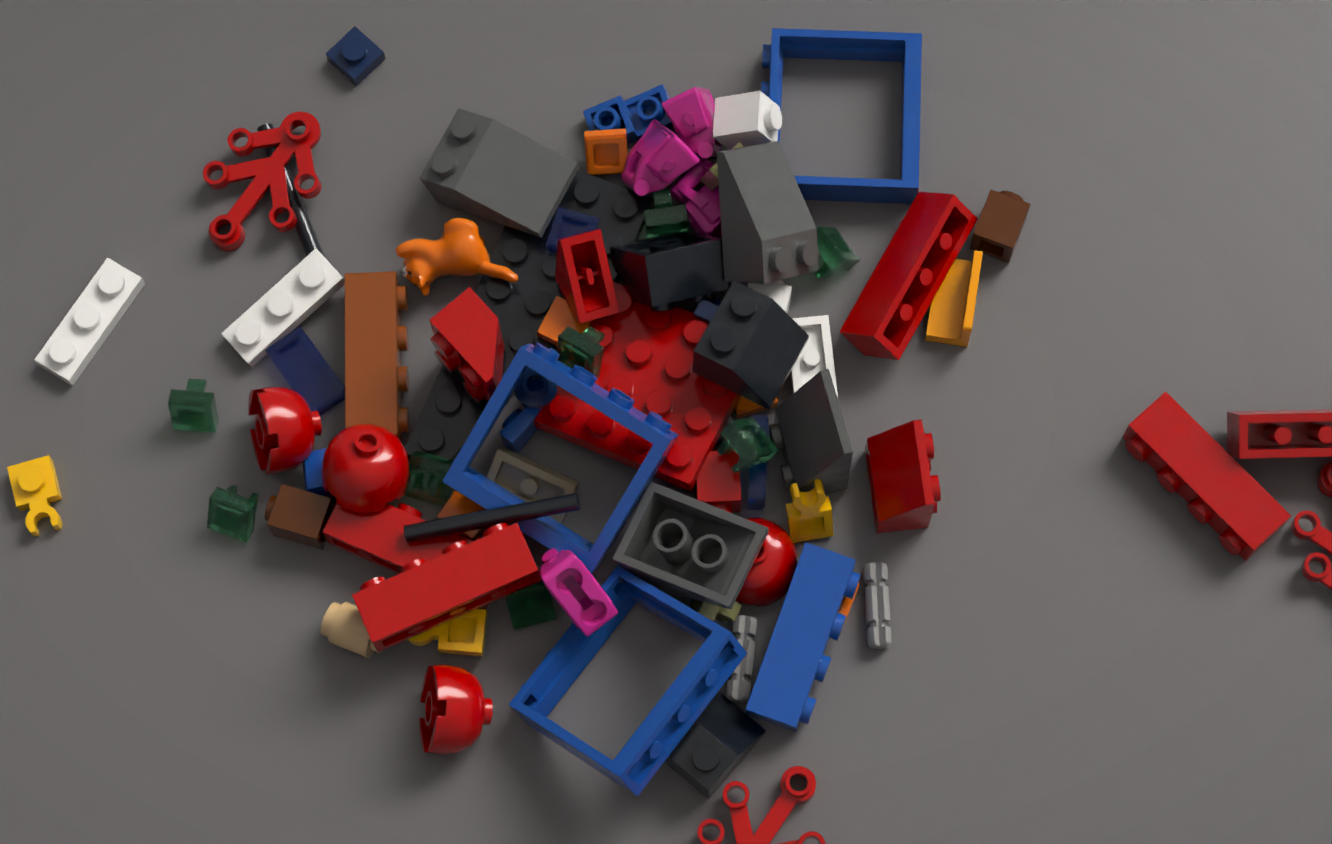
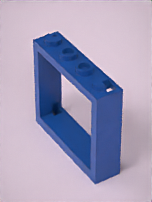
[761,28,922,204]
[442,342,679,574]
[508,566,747,797]

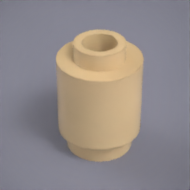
[320,602,381,658]

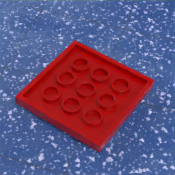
[534,282,740,491]

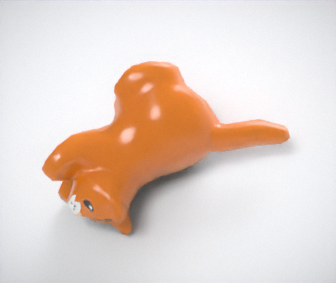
[395,218,519,296]

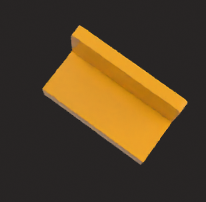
[925,250,983,347]

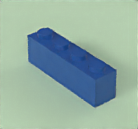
[745,542,861,732]

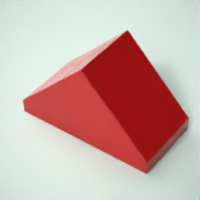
[555,229,620,324]

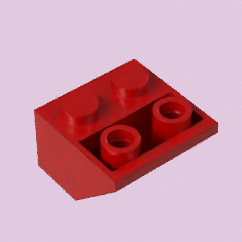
[429,287,505,403]
[865,419,941,534]

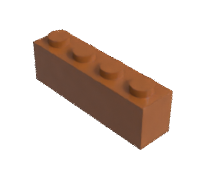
[344,271,410,443]

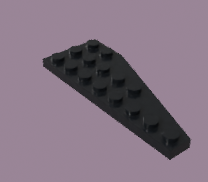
[405,170,653,473]

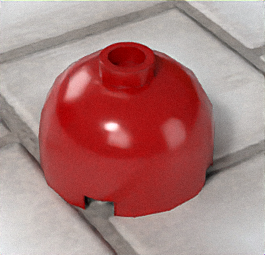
[248,387,322,475]
[321,424,409,513]
[736,517,798,607]
[419,664,493,755]

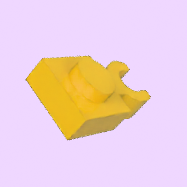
[7,455,62,537]
[785,479,834,543]
[408,609,488,657]

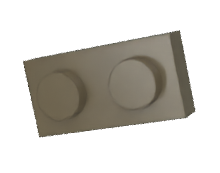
[487,447,580,523]

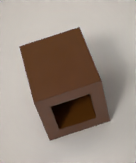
[969,190,1031,263]
[264,484,335,550]

